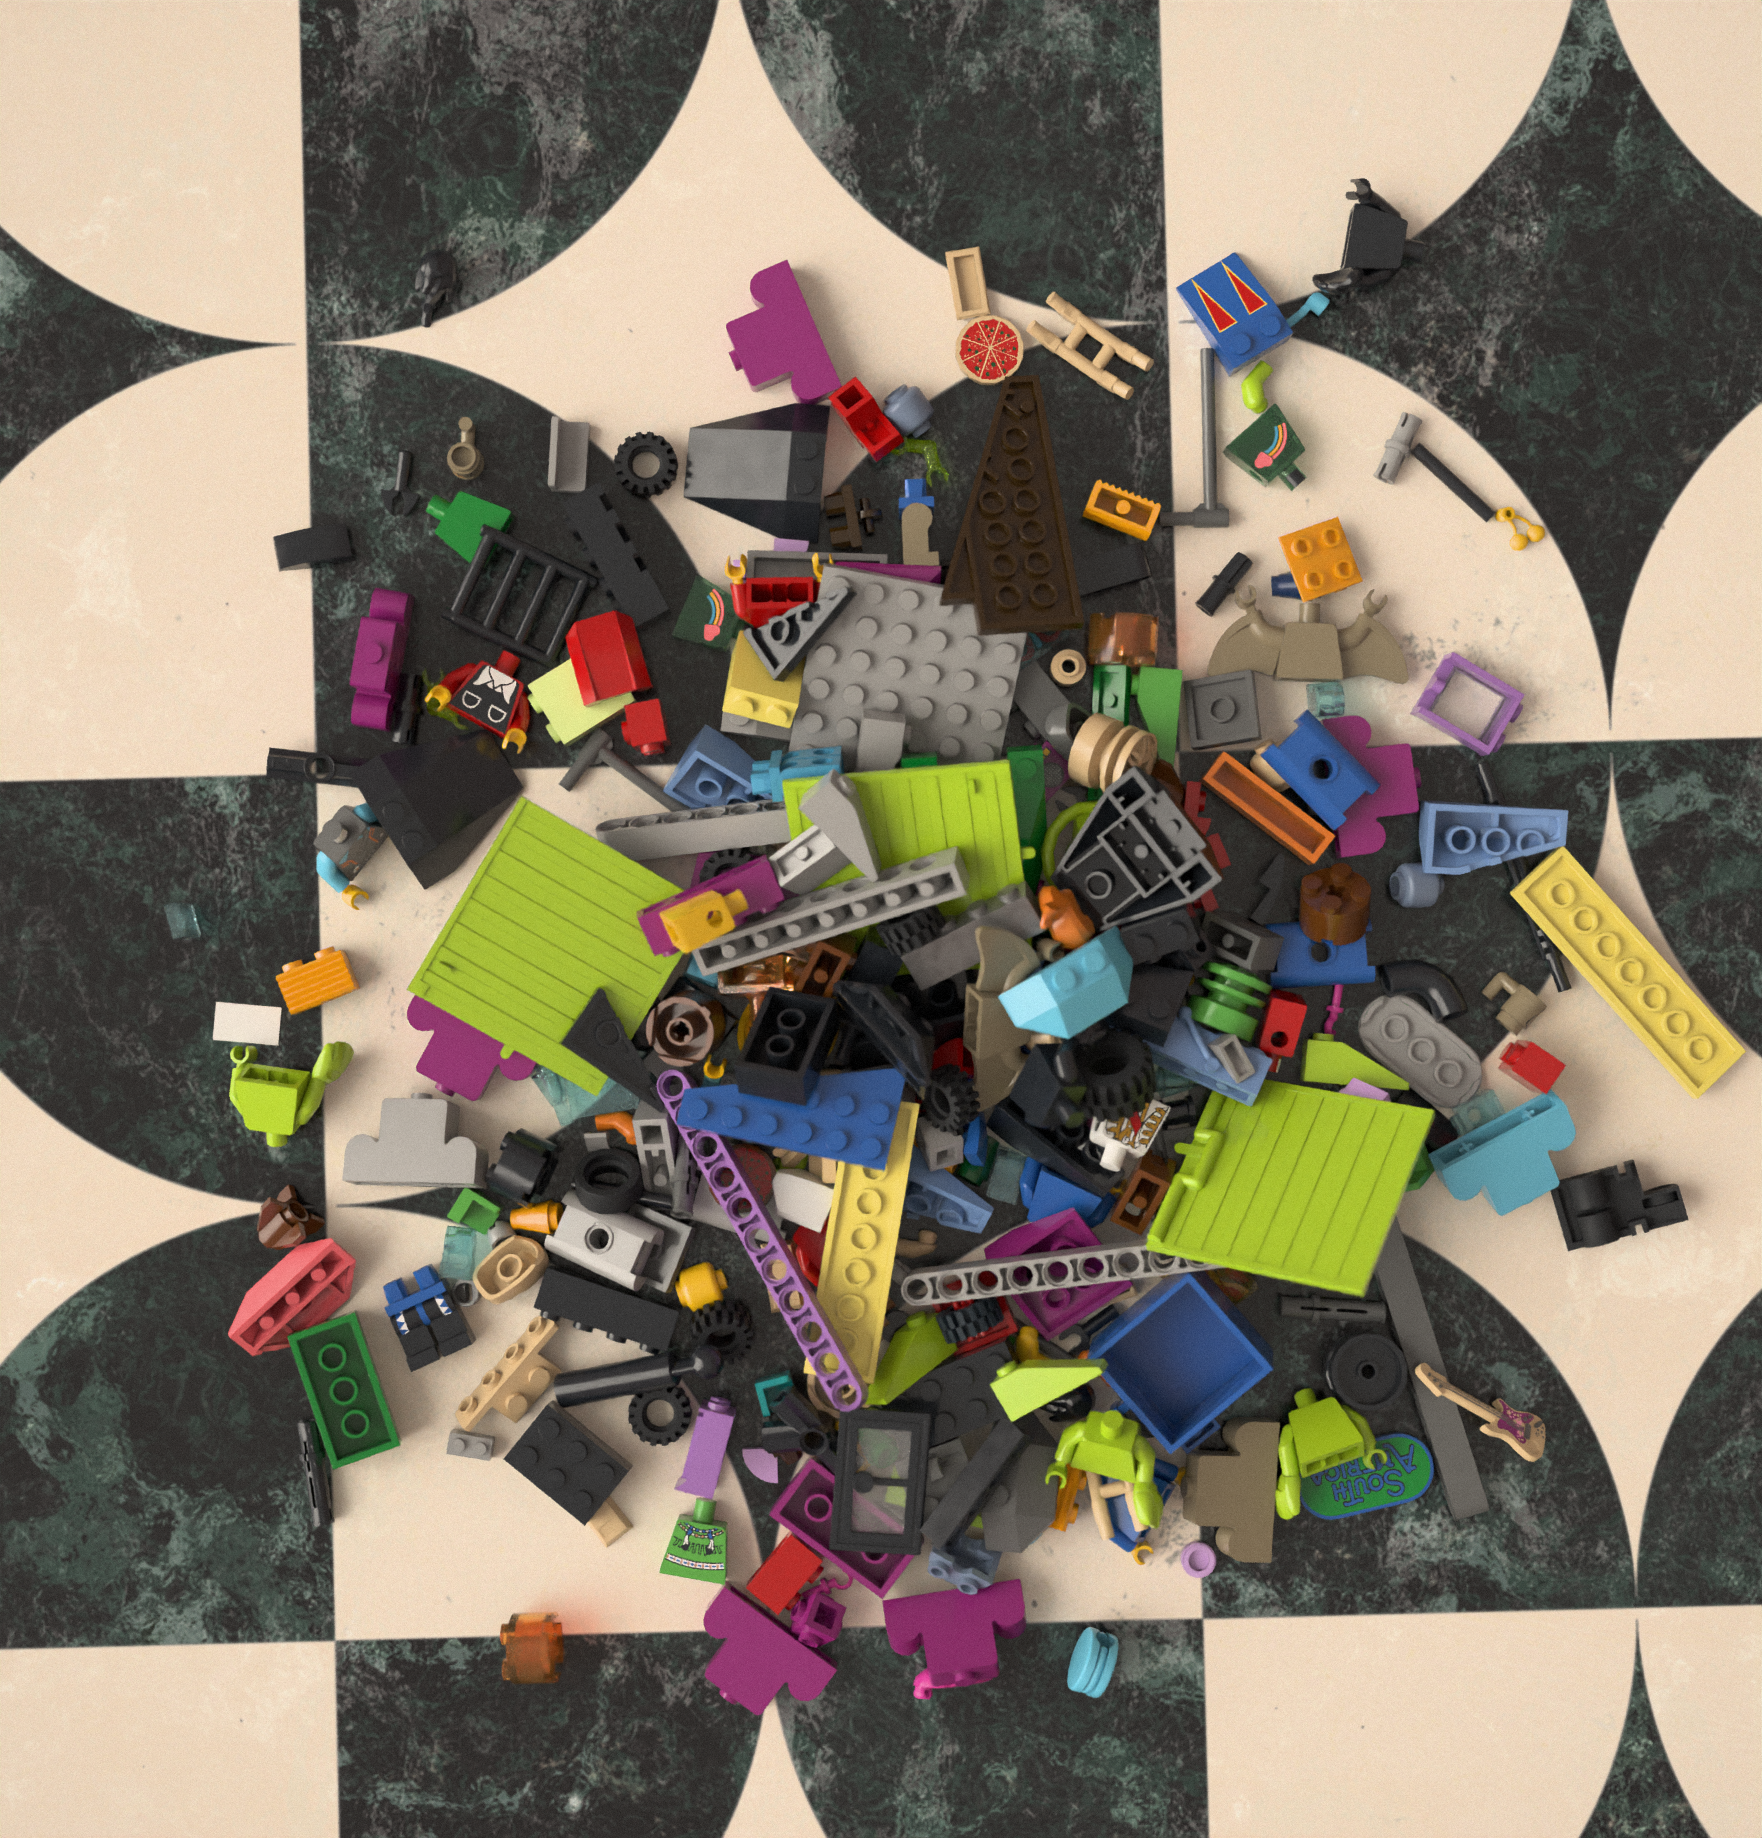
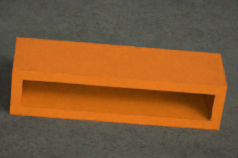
[1199,751,1335,865]

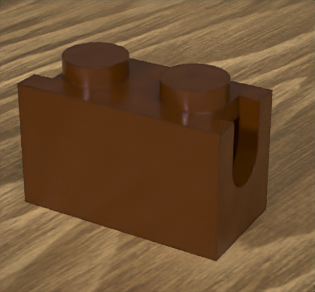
[1110,1148,1177,1236]

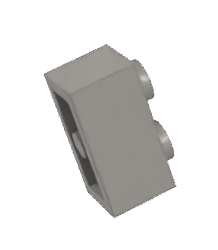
[446,1429,496,1461]

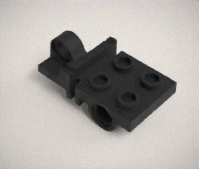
[1550,1159,1689,1251]

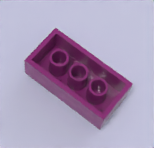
[769,1455,924,1599]

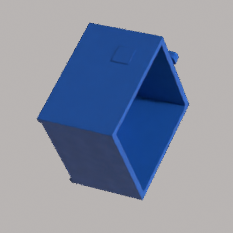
[1087,1270,1273,1455]

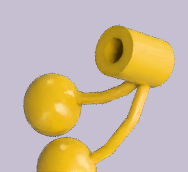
[1495,507,1545,551]

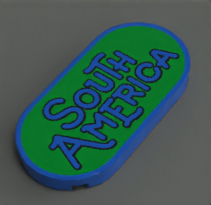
[1299,1432,1434,1520]

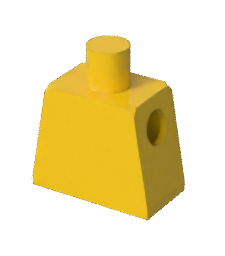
[659,890,748,954]

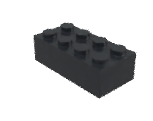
[881,1335,1021,1458]

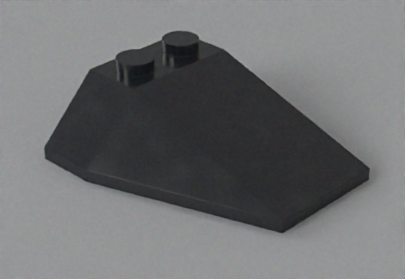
[683,403,830,544]
[349,728,524,890]
[1050,765,1224,933]

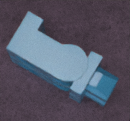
[751,746,845,802]

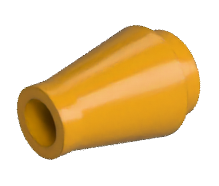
[510,1200,564,1234]

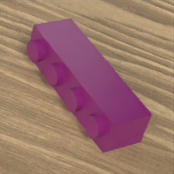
[636,855,785,957]

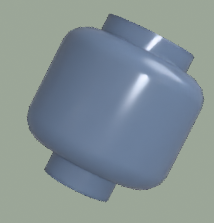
[883,384,934,438]
[1389,862,1444,908]

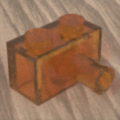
[717,954,798,1030]

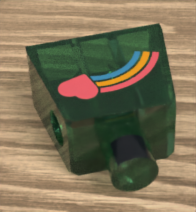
[1222,403,1307,491]
[672,575,754,652]

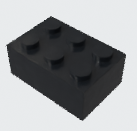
[734,987,839,1106]
[504,1400,633,1526]

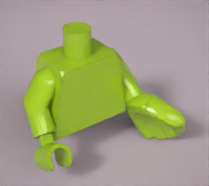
[229,1041,354,1147]
[1275,1388,1387,1520]
[1045,1410,1163,1529]

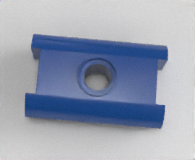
[1260,709,1381,831]
[1264,917,1375,989]

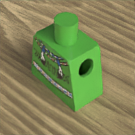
[659,1497,728,1585]

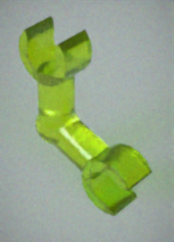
[890,436,948,488]
[422,669,469,731]

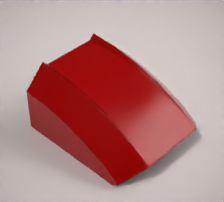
[565,610,653,708]

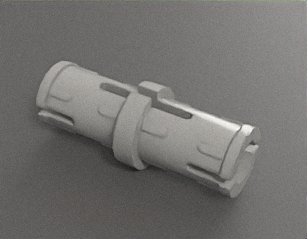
[1373,412,1423,485]

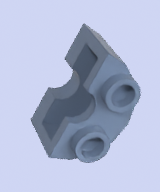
[927,1534,1002,1595]

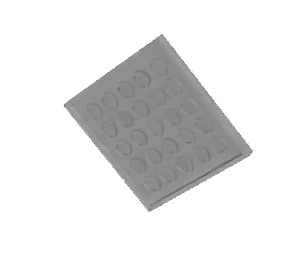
[788,563,1027,774]

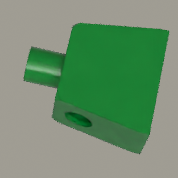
[426,491,515,570]

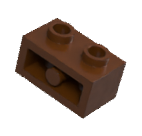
[791,932,858,999]

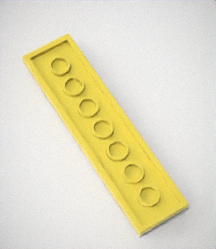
[1510,846,1746,1099]
[804,1101,920,1384]

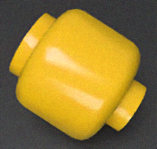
[675,1261,729,1312]

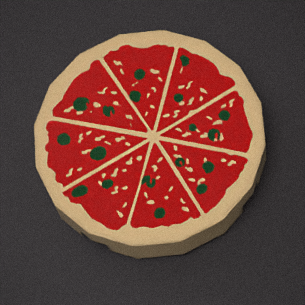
[955,315,1024,385]

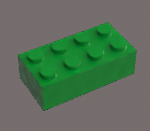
[287,1310,401,1470]

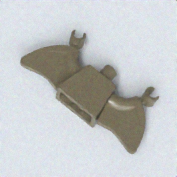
[1207,585,1409,684]
[963,926,1065,1112]

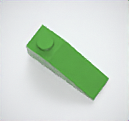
[1130,666,1183,768]

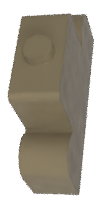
[1180,1416,1280,1563]

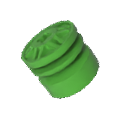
[1186,961,1273,1042]

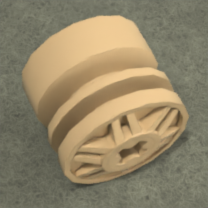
[1068,713,1157,793]

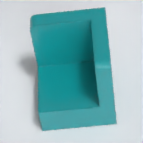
[755,1370,794,1417]

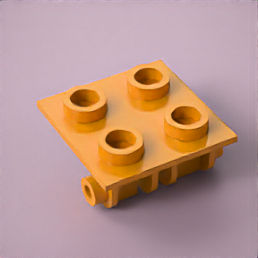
[1278,517,1363,603]

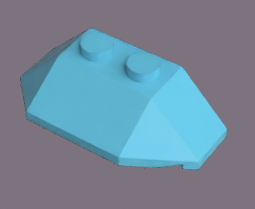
[998,926,1133,1039]

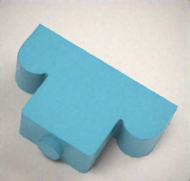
[1428,1089,1576,1216]

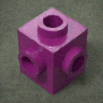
[789,1592,847,1648]

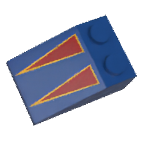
[1176,252,1293,377]

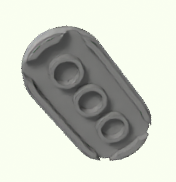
[1358,995,1482,1108]

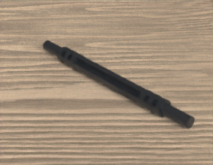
[1475,760,1572,993]

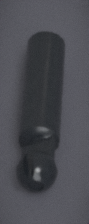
[554,1344,725,1408]

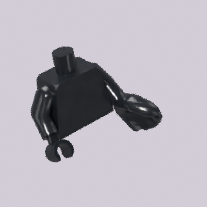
[1312,178,1424,295]
[1009,1018,1110,1129]

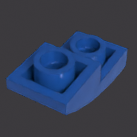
[962,1111,987,1167]

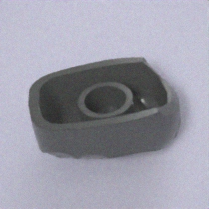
[1045,703,1092,761]

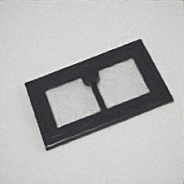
[829,1407,932,1555]

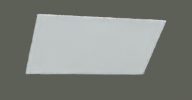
[213,1002,282,1046]

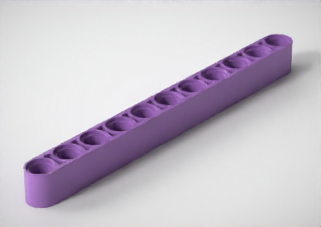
[657,1070,868,1411]

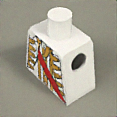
[1090,1099,1171,1171]

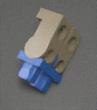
[899,479,939,566]

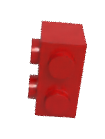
[621,699,671,756]

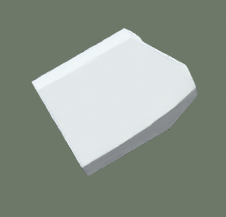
[772,1169,835,1233]

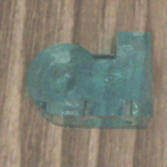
[1306,682,1345,719]
[985,1148,1026,1205]
[438,1225,477,1281]

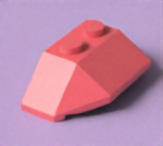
[228,1238,356,1356]

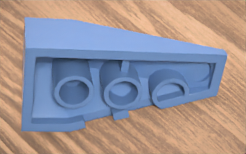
[663,724,772,809]
[1419,800,1568,875]
[902,1144,994,1234]

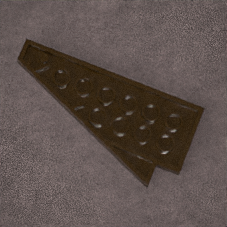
[939,375,1084,636]

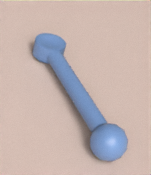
[1178,1006,1220,1073]

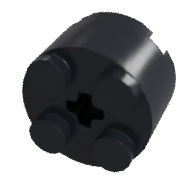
[485,1128,561,1209]

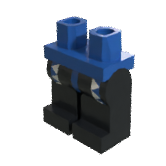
[383,1264,476,1372]

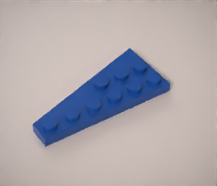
[676,1068,906,1172]

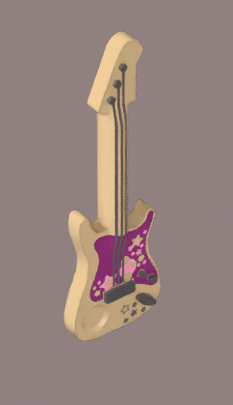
[1415,1363,1546,1462]

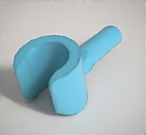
[1286,292,1330,327]

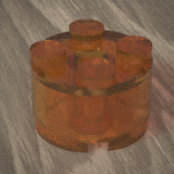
[1088,612,1159,668]
[500,1612,564,1685]

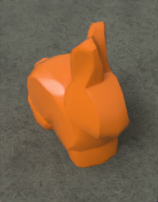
[1038,886,1095,950]

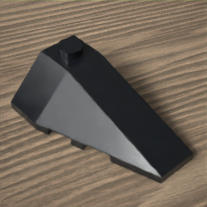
[986,1095,1125,1198]

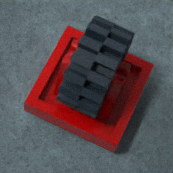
[932,1270,1019,1357]

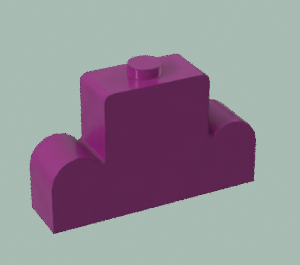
[726,260,842,405]
[350,587,415,732]
[1320,715,1421,859]
[407,995,539,1101]
[882,1579,1027,1687]
[703,1581,838,1715]

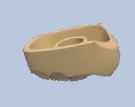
[472,1235,549,1305]

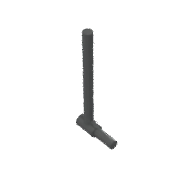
[1159,348,1229,528]
[559,727,690,812]

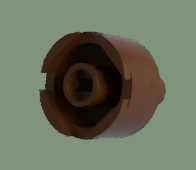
[1299,863,1371,946]
[646,990,726,1066]

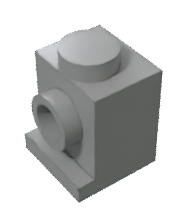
[916,1117,963,1172]

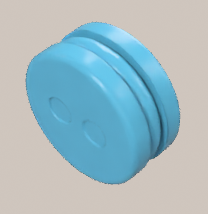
[1067,1627,1118,1698]

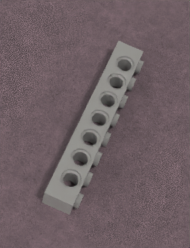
[692,846,970,977]

